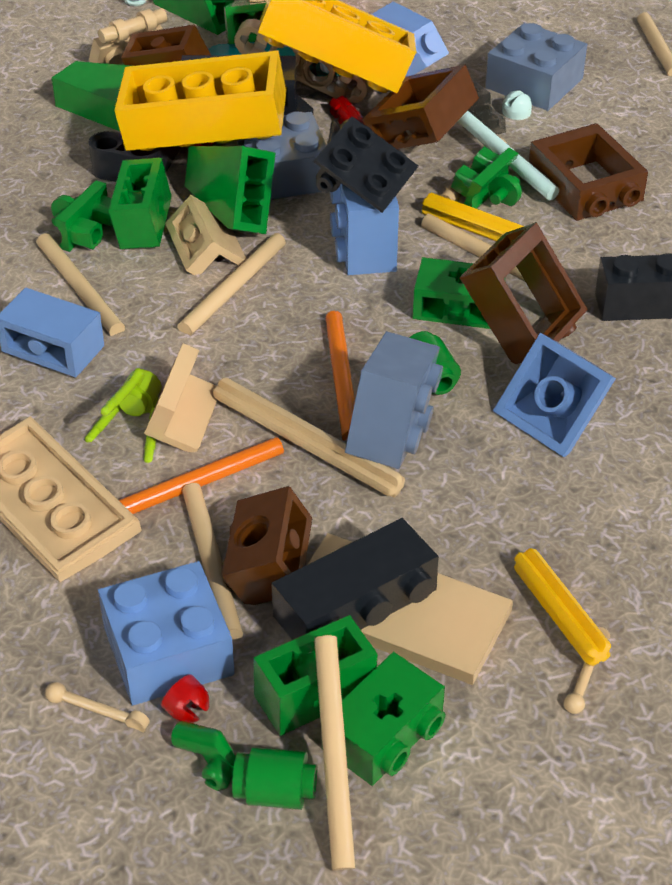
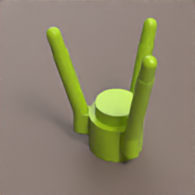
[84,368,162,463]

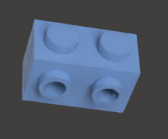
[0,287,105,378]

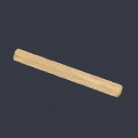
[213,378,405,498]

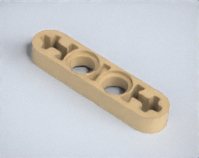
[234,19,369,103]

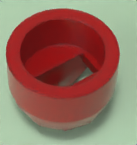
[161,674,210,723]

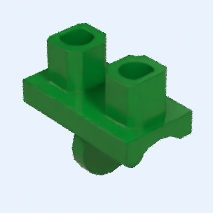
[451,146,522,209]
[51,180,113,252]

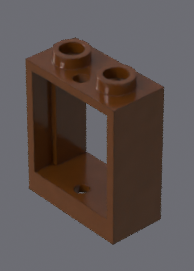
[362,64,479,149]
[529,123,648,221]
[460,222,588,364]

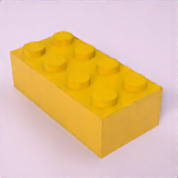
[258,0,416,93]
[114,50,286,151]

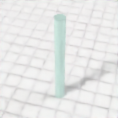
[457,111,559,200]

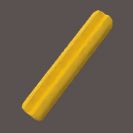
[422,193,523,241]
[514,548,611,666]

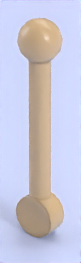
[564,627,610,714]
[45,682,150,732]

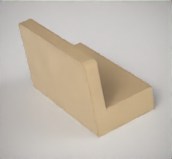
[165,194,246,275]
[144,343,217,452]

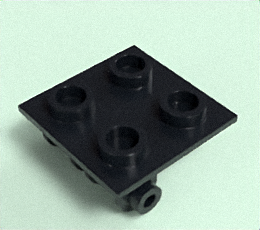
[313,116,419,213]

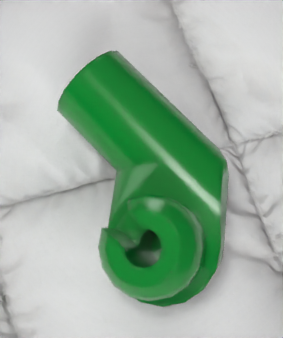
[171,721,236,791]

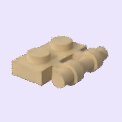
[89,8,168,65]

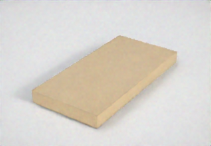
[0,416,142,582]
[307,533,513,685]

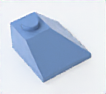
[371,1,449,94]
[493,333,616,457]

